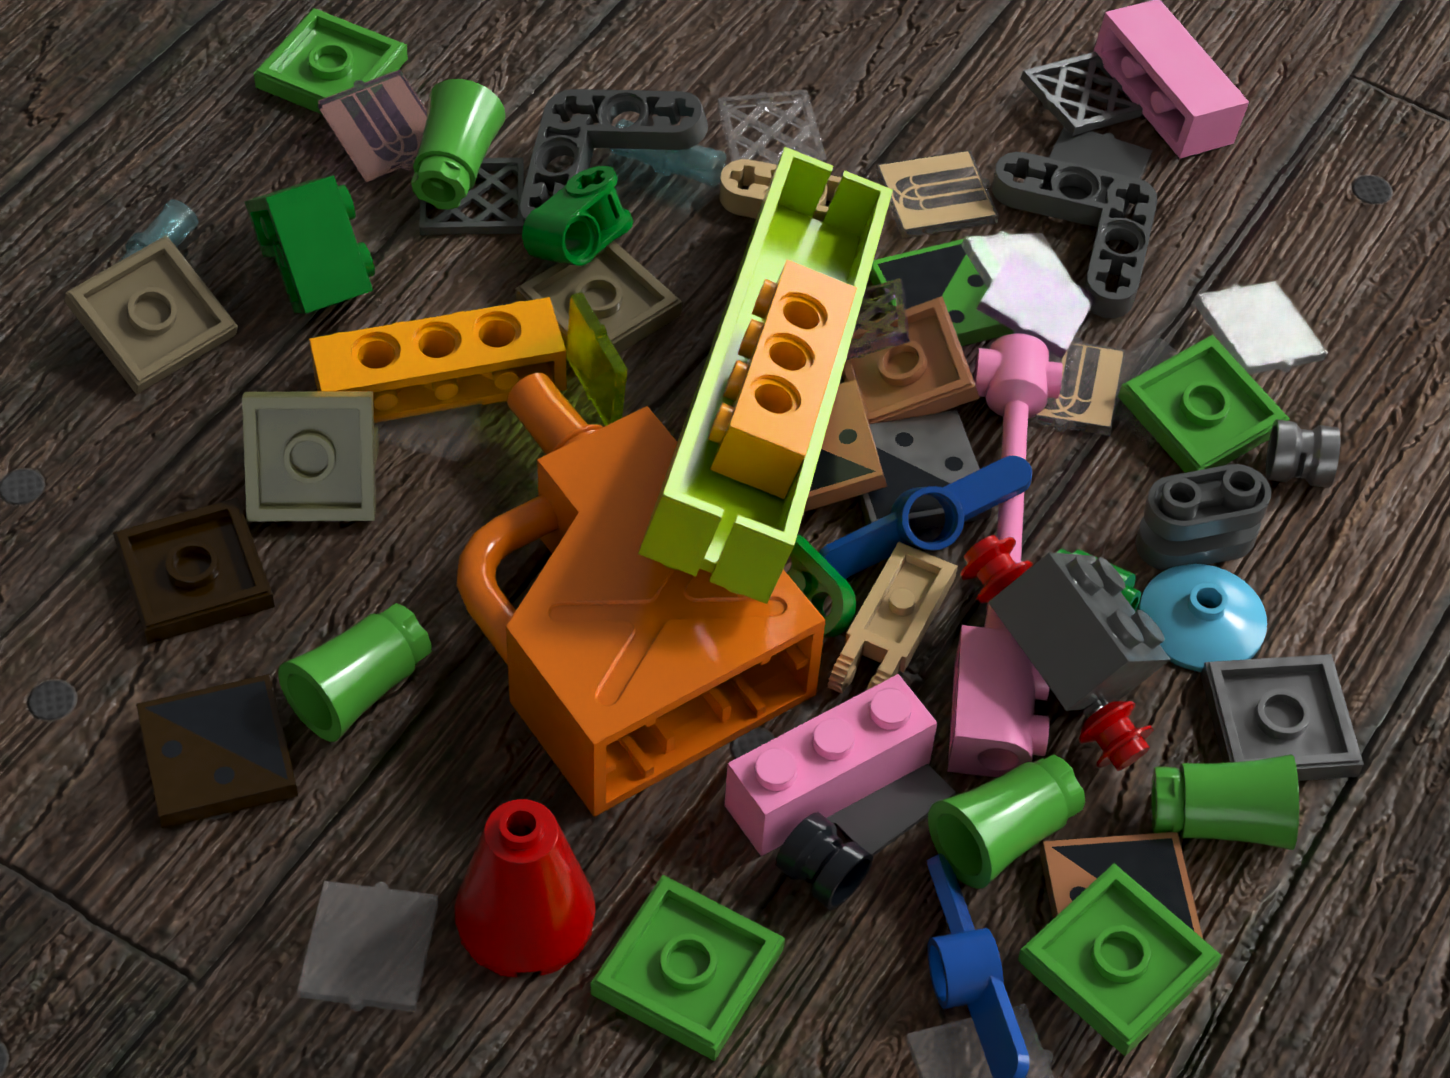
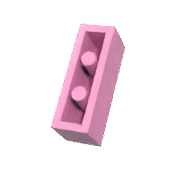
[1093,0,1249,158]
[724,674,937,856]

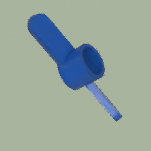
[819,456,1032,579]
[927,853,1030,1078]

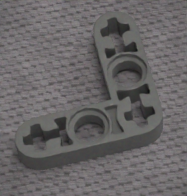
[520,89,708,220]
[992,152,1158,318]

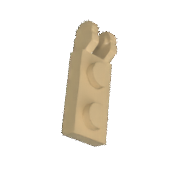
[828,542,958,693]

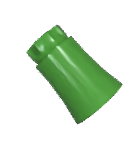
[411,79,506,210]
[278,603,431,742]
[1151,754,1299,850]
[928,755,1085,889]

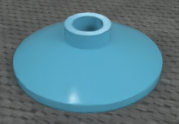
[1139,564,1267,672]

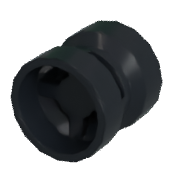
[775,812,873,910]

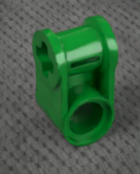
[522,166,634,266]

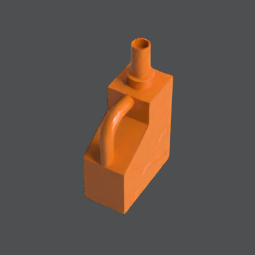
[456,373,825,817]

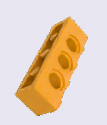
[707,260,857,499]
[309,297,567,425]

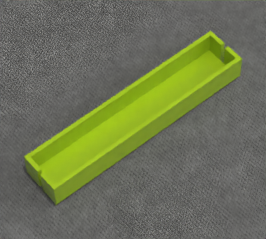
[638,147,893,604]

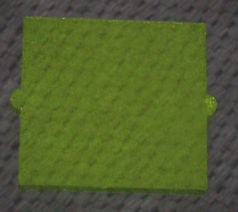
[566,292,628,426]

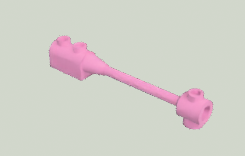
[947,334,1063,777]

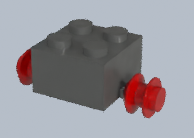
[960,535,1171,771]

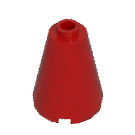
[455,799,595,977]

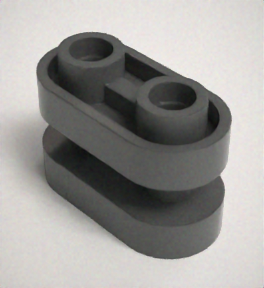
[1135,464,1271,571]

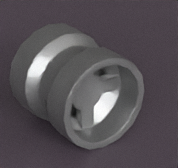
[1266,419,1340,488]

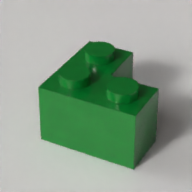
[244,175,375,314]

